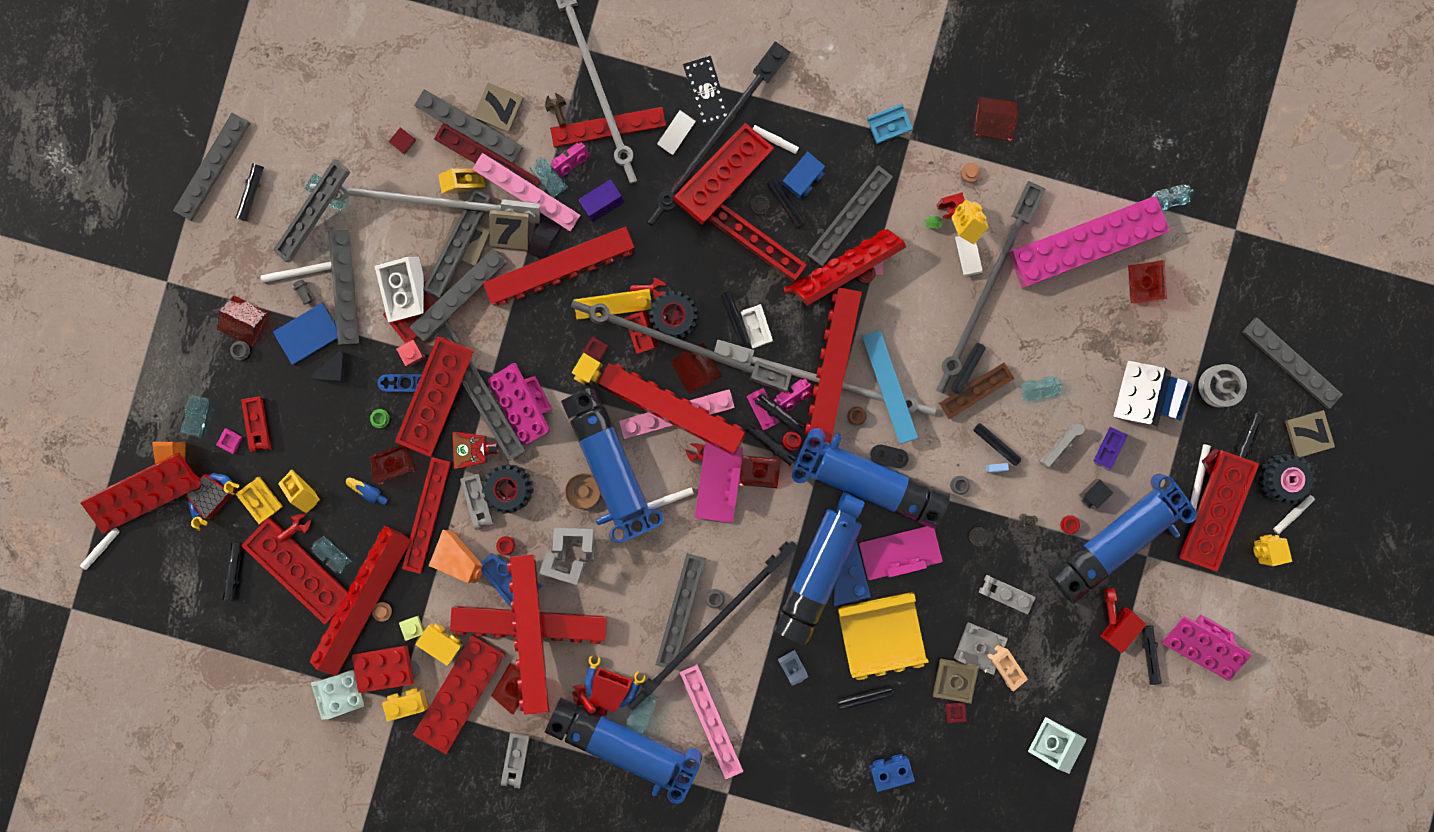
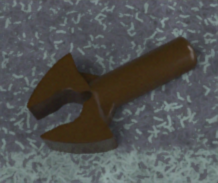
[545,93,567,127]

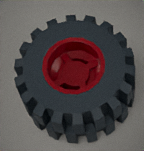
[649,291,699,339]
[482,464,534,514]

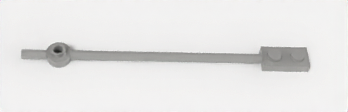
[556,0,637,184]
[310,182,540,223]
[714,340,936,416]

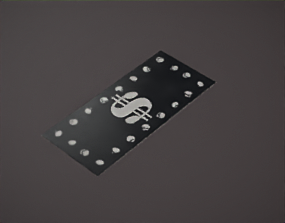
[683,56,728,127]

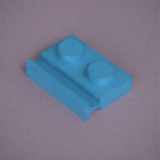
[867,104,913,144]

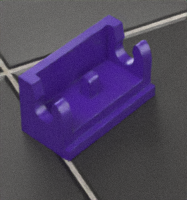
[578,179,625,222]
[1093,427,1128,471]

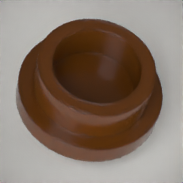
[847,407,866,426]

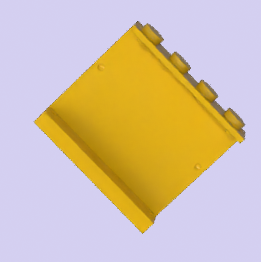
[837,592,928,680]

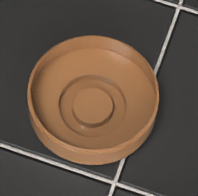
[565,473,601,510]

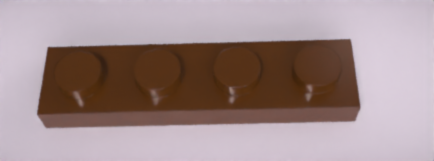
[938,363,1015,419]

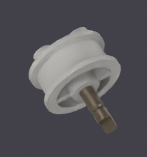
[1198,364,1247,407]

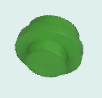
[924,215,944,228]
[370,409,390,428]

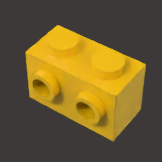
[952,200,989,245]
[572,353,603,385]
[1253,534,1292,566]
[415,623,464,666]
[382,688,429,722]

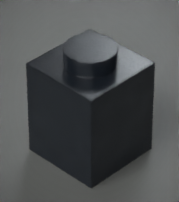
[1079,479,1113,509]

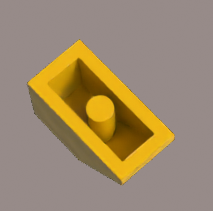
[438,169,486,194]
[278,470,320,514]

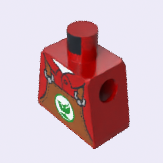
[453,432,498,469]

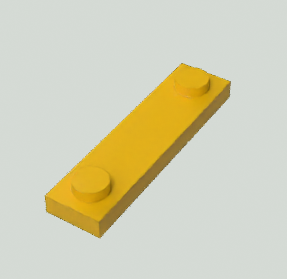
[574,289,652,319]

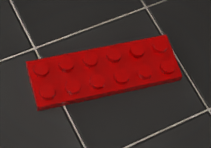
[673,123,774,225]
[790,229,906,306]
[395,336,475,457]
[1179,450,1259,571]
[80,453,201,534]
[242,517,348,625]
[413,634,506,754]

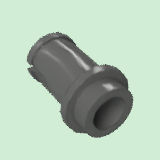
[293,279,315,305]

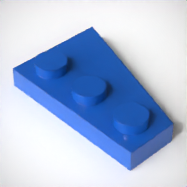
[833,541,871,606]
[481,553,544,607]

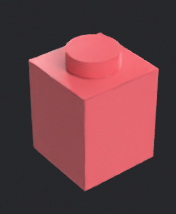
[396,340,426,367]

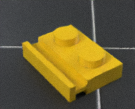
[236,477,283,524]

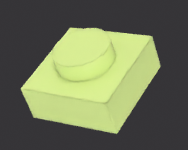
[399,616,424,641]

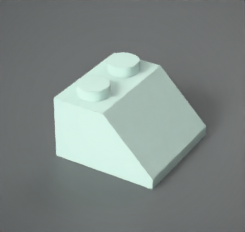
[1028,717,1087,774]

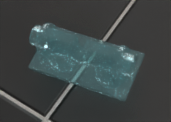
[530,157,568,198]
[1151,184,1194,210]
[1019,376,1062,401]
[311,536,352,574]

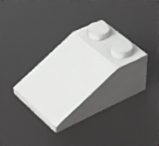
[375,257,424,322]

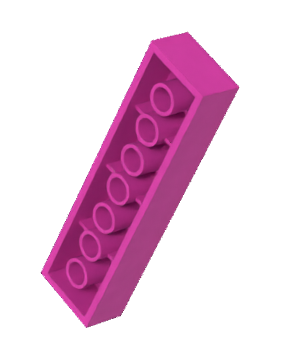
[1008,196,1170,289]

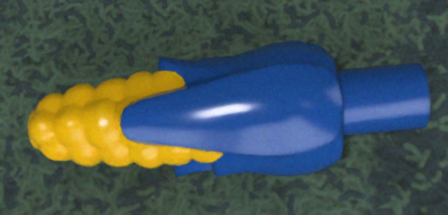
[346,478,388,506]

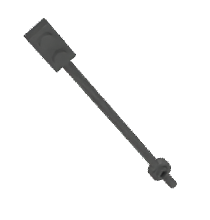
[936,181,1046,393]
[571,300,792,393]

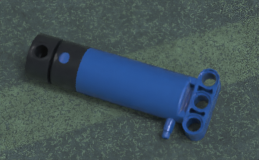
[561,386,664,543]
[791,428,950,529]
[1048,473,1197,604]
[773,492,865,645]
[544,698,703,804]

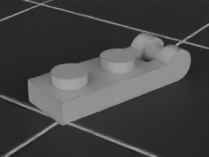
[1039,424,1085,467]
[460,473,494,530]
[979,575,1035,614]
[501,732,530,789]

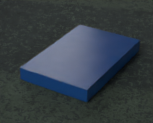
[273,303,338,365]

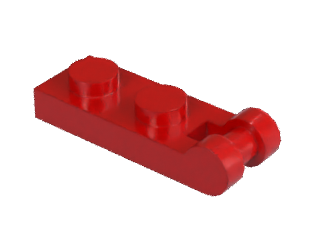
[241,396,271,453]

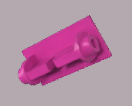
[551,142,591,178]
[774,379,813,411]
[746,388,780,431]

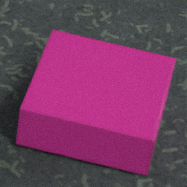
[216,428,244,454]

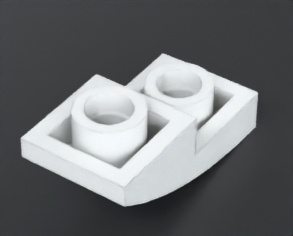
[657,110,695,155]
[955,236,983,277]

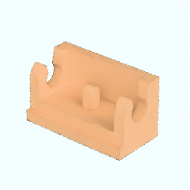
[988,645,1028,691]

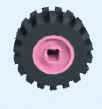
[1259,454,1316,504]

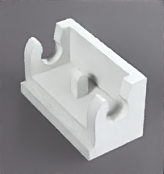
[741,304,773,349]

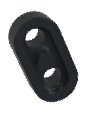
[870,444,909,468]

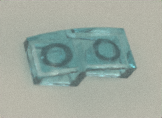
[180,394,209,438]
[626,690,659,735]

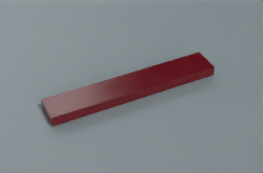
[434,123,542,188]

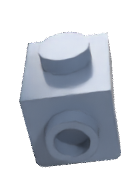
[778,650,809,686]

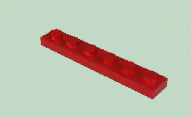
[550,107,666,148]
[402,457,451,574]

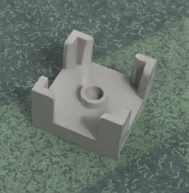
[552,528,596,561]
[539,549,587,585]
[954,622,1007,675]

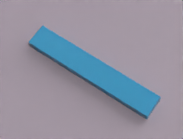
[862,330,918,444]

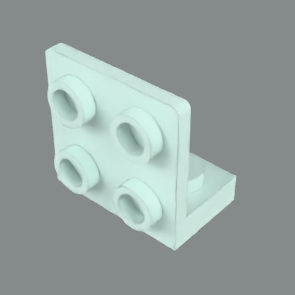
[311,670,364,720]

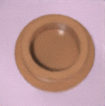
[961,163,981,182]
[372,602,392,621]

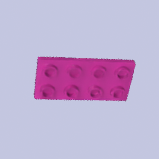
[488,363,553,446]
[695,442,743,523]
[859,526,942,580]
[1162,614,1251,681]

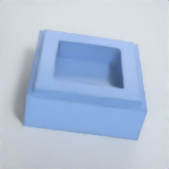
[986,463,1009,472]

